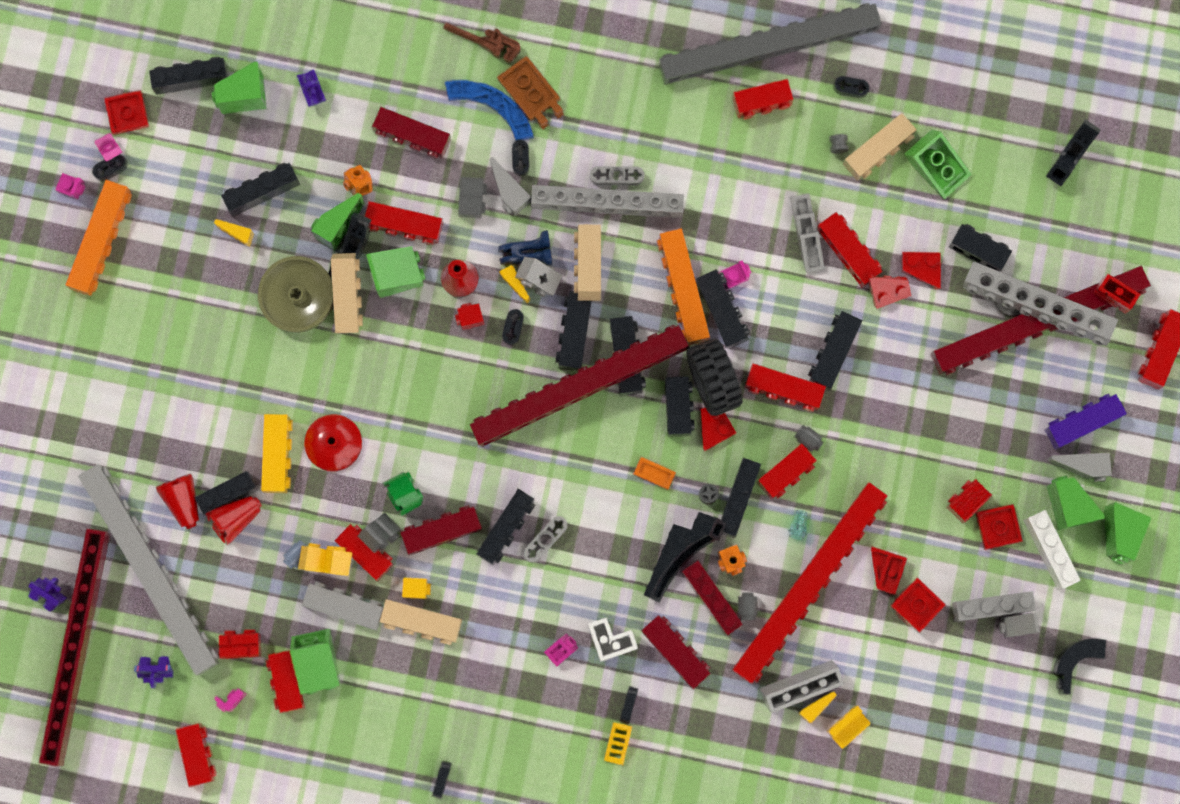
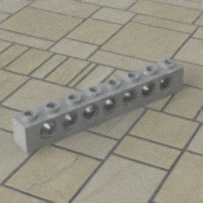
[531,185,684,218]
[962,261,1118,346]

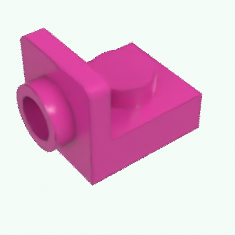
[94,133,123,162]
[55,173,85,200]
[720,260,751,289]
[544,634,578,667]
[214,688,247,712]

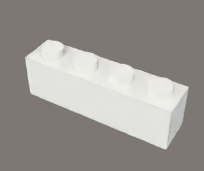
[1023,510,1081,590]

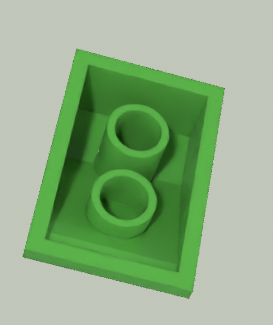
[904,129,972,199]
[311,193,365,251]

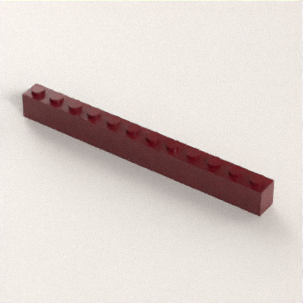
[930,265,1151,376]
[469,325,689,447]
[38,528,111,767]

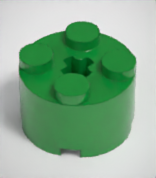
[382,472,423,517]

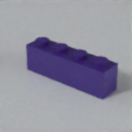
[1045,393,1127,450]

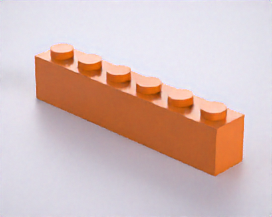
[65,180,132,296]
[657,228,710,345]

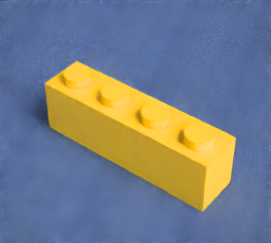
[261,414,293,493]

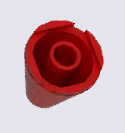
[441,260,479,297]
[155,473,199,529]
[205,496,262,546]

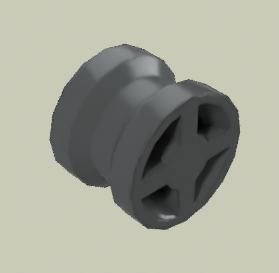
[829,134,849,154]
[699,484,719,504]

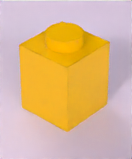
[402,578,431,599]

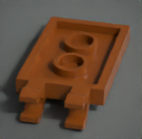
[497,56,564,129]

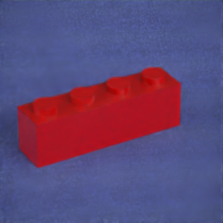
[365,201,444,245]
[817,212,883,288]
[1137,309,1180,390]
[744,363,826,412]

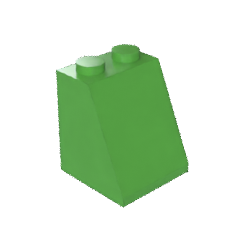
[212,61,267,114]
[366,246,426,298]
[1047,475,1105,531]
[1104,502,1152,565]
[290,628,340,694]

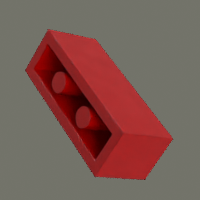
[732,79,794,119]
[756,443,817,500]
[334,524,394,582]
[266,650,305,713]
[175,723,217,787]

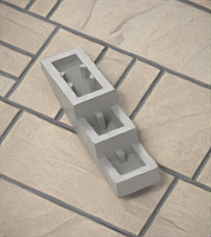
[790,193,825,273]

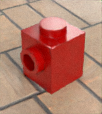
[455,303,485,330]

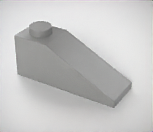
[490,157,531,216]
[1048,453,1112,482]
[999,612,1040,638]

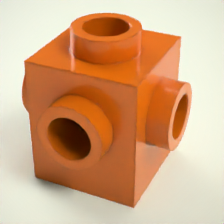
[343,165,372,196]
[717,544,747,576]

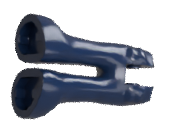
[498,230,553,266]

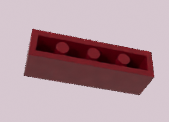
[372,106,451,159]
[401,505,482,556]
[681,561,743,637]
[641,615,711,690]

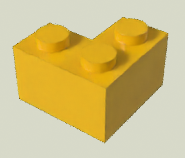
[298,543,352,576]

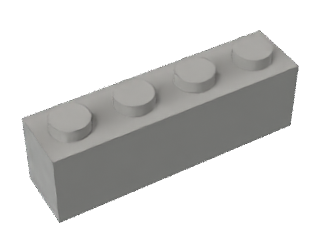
[302,581,383,631]
[952,591,1036,622]
[760,660,844,713]

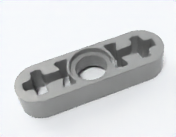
[590,166,645,185]
[524,516,567,563]

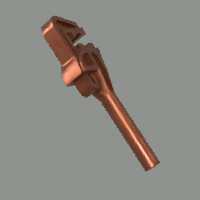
[443,22,521,64]

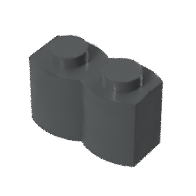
[458,177,487,218]
[358,513,401,553]

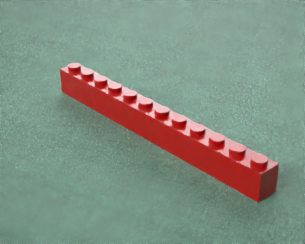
[732,482,888,684]

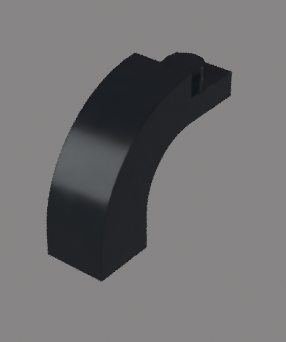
[1046,119,1101,187]
[329,212,372,277]
[1052,638,1106,695]

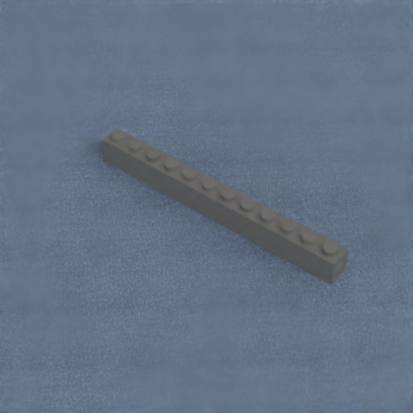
[659,3,882,85]

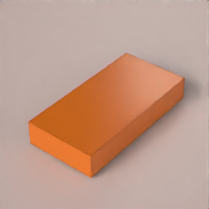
[633,457,676,490]

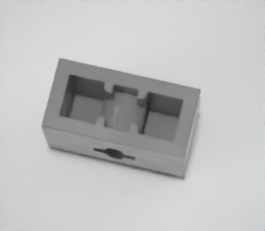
[515,257,563,297]

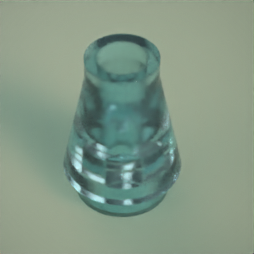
[788,510,808,540]

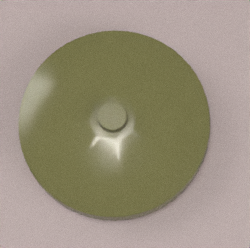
[258,256,334,333]

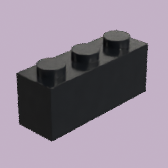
[949,224,1012,272]
[665,376,695,437]
[195,471,259,516]

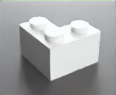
[588,618,638,662]

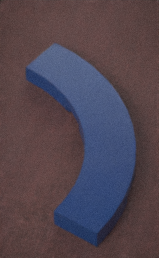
[445,80,534,141]

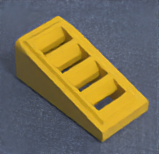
[214,219,254,247]
[499,265,530,303]
[798,692,837,723]
[604,722,632,765]

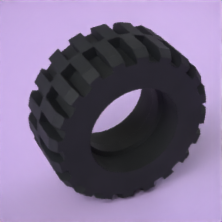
[686,338,743,416]

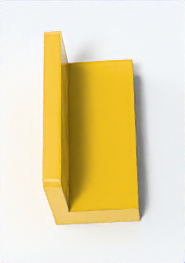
[826,705,870,749]

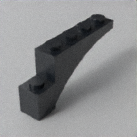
[644,512,727,603]

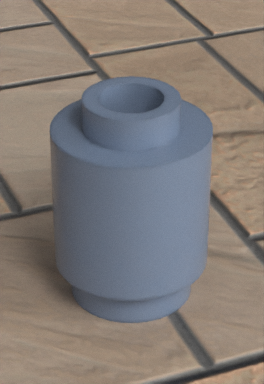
[283,540,306,569]

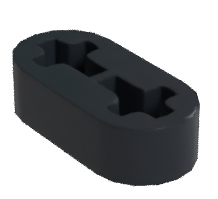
[834,76,870,98]
[512,140,529,177]
[92,154,128,181]
[502,309,524,346]
[619,686,639,725]
[432,760,452,799]

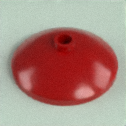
[304,414,362,472]

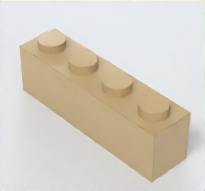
[843,113,917,181]
[574,224,601,301]
[331,253,363,333]
[380,599,462,645]

